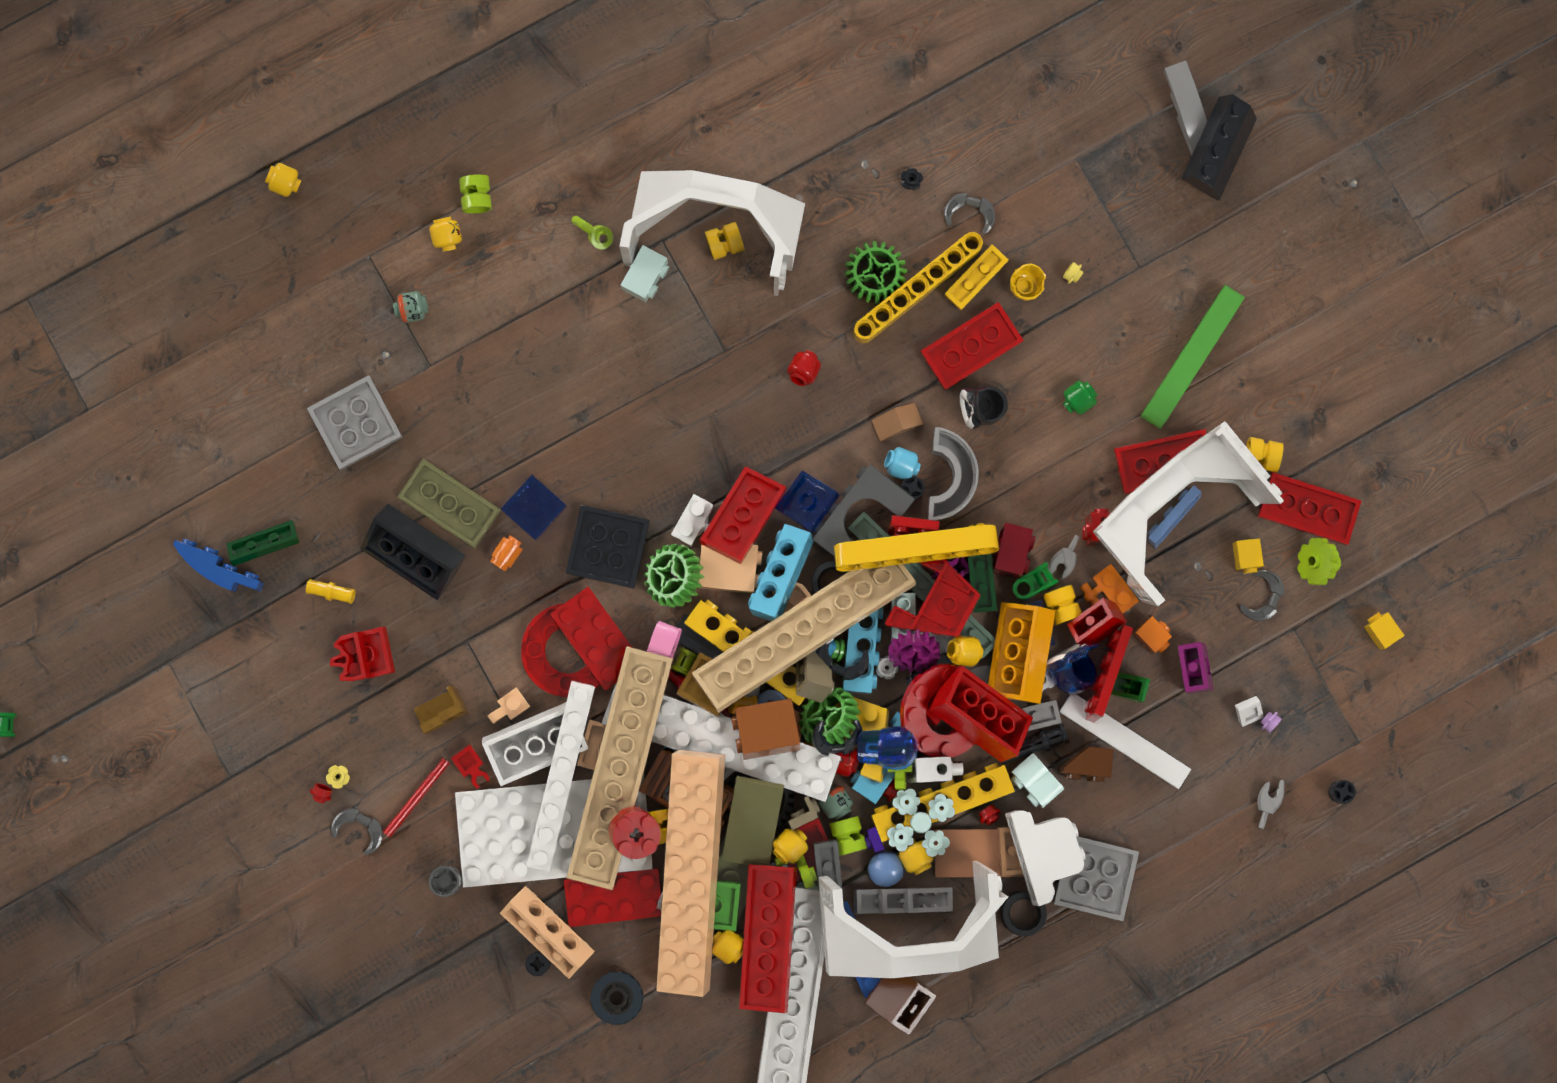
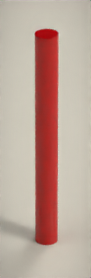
[383,758,450,838]

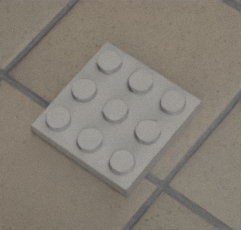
[307,375,403,470]
[1053,837,1139,921]

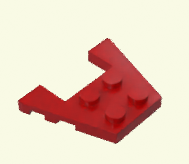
[885,559,980,638]

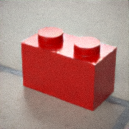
[1067,598,1127,648]

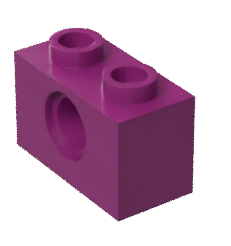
[1178,642,1214,694]

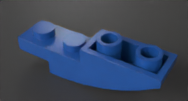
[173,538,264,592]

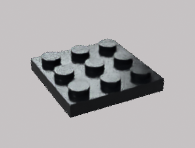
[566,505,650,589]

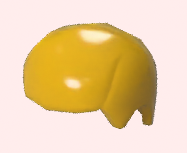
[1010,263,1046,301]

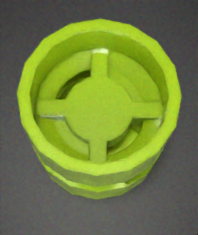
[459,175,492,214]
[829,816,867,856]

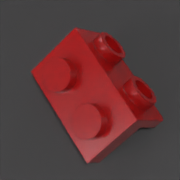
[1082,508,1111,546]

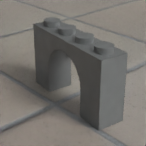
[813,464,916,556]

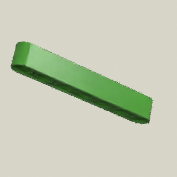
[1140,284,1245,429]

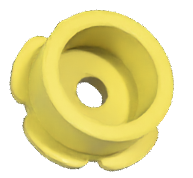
[1063,262,1083,284]
[326,765,350,789]

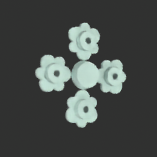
[887,789,955,857]

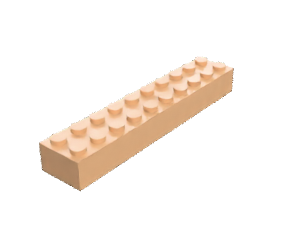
[656,750,726,997]

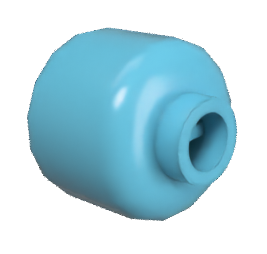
[884,447,921,480]

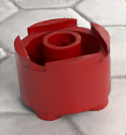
[609,807,660,859]

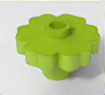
[1297,538,1341,585]

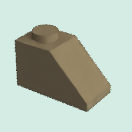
[796,651,834,703]

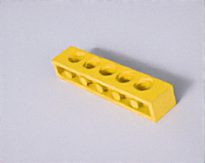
[684,600,805,706]
[871,763,1015,842]

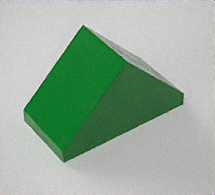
[1111,672,1150,703]

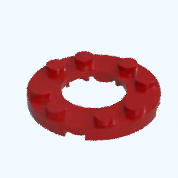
[521,603,600,698]
[900,664,975,758]

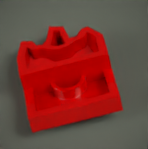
[329,627,395,681]

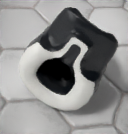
[959,385,1008,429]

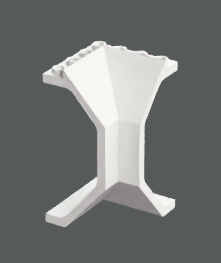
[619,170,805,296]
[1093,421,1284,606]
[818,861,1008,978]

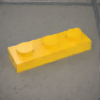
[944,245,1009,311]

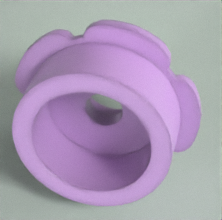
[1261,711,1282,733]

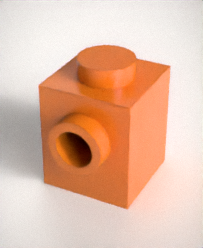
[1133,616,1172,654]

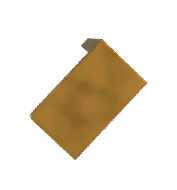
[414,685,469,734]

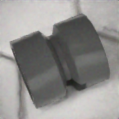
[429,865,463,897]

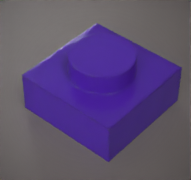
[864,827,884,853]

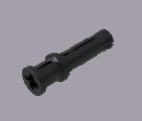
[1001,724,1069,765]

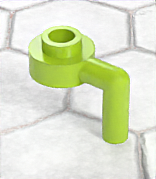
[571,216,613,250]
[775,855,817,889]

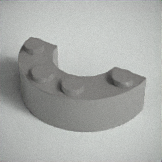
[927,427,979,522]

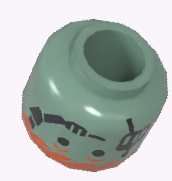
[393,291,429,323]
[818,785,853,821]

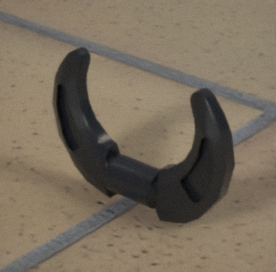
[817,638,869,680]
[812,720,863,756]

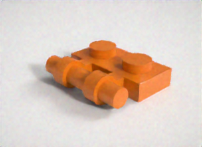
[1079,564,1139,613]

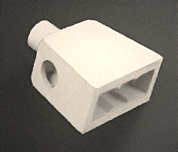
[906,757,963,783]

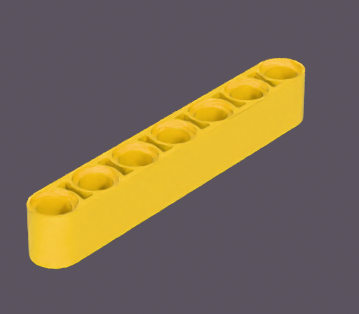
[853,232,983,343]
[834,525,999,572]

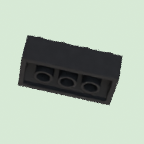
[1181,94,1257,201]
[360,504,466,601]

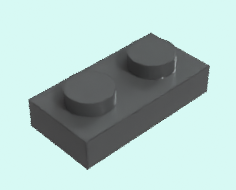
[813,840,842,891]

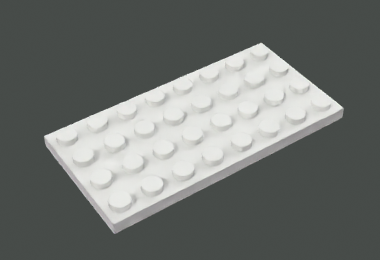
[455,774,653,888]

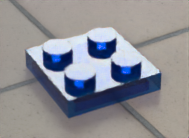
[775,471,840,533]
[501,475,567,541]

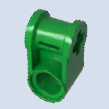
[1013,562,1059,600]

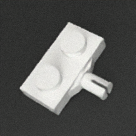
[671,494,715,547]

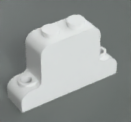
[1005,810,1086,906]

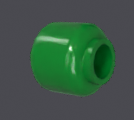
[1063,380,1098,415]

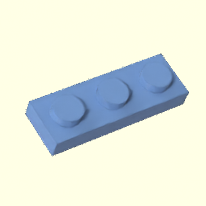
[1148,486,1201,549]

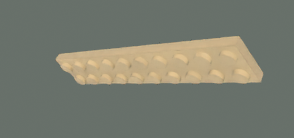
[692,564,916,713]
[566,646,673,890]

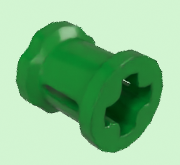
[0,712,17,737]

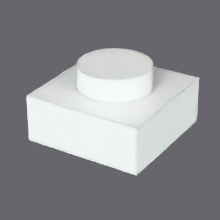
[1235,696,1264,727]

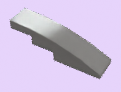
[1163,61,1207,155]
[854,887,953,914]

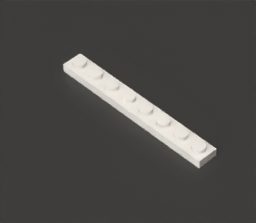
[526,681,595,872]

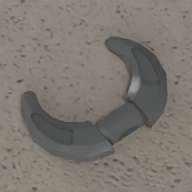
[944,193,995,234]
[1240,570,1284,621]
[331,808,383,855]

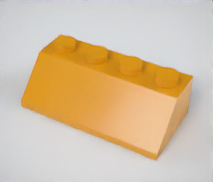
[988,602,1056,704]

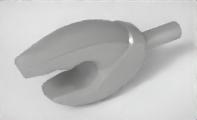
[1048,535,1080,579]
[1257,780,1284,829]

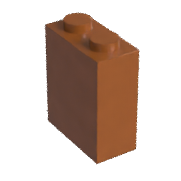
[731,698,800,760]

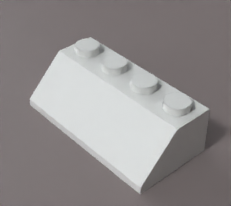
[482,702,589,786]

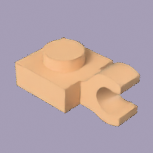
[488,687,530,724]

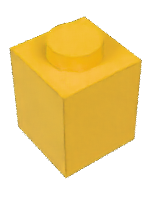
[1232,538,1264,574]
[1364,612,1405,650]

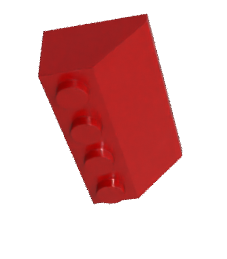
[929,665,1033,762]

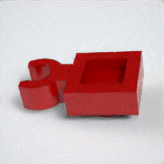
[451,745,490,789]

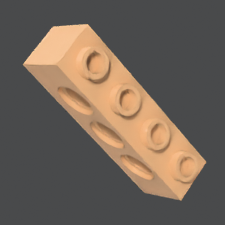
[500,886,595,979]

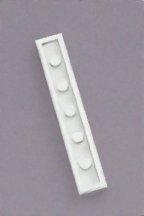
[1059,692,1191,789]

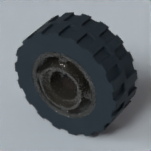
[590,971,644,1025]

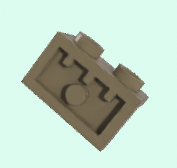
[788,796,820,830]

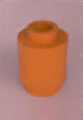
[490,536,523,572]

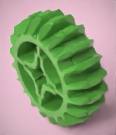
[844,241,907,304]
[643,544,704,608]
[798,687,861,745]

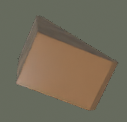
[872,403,923,442]

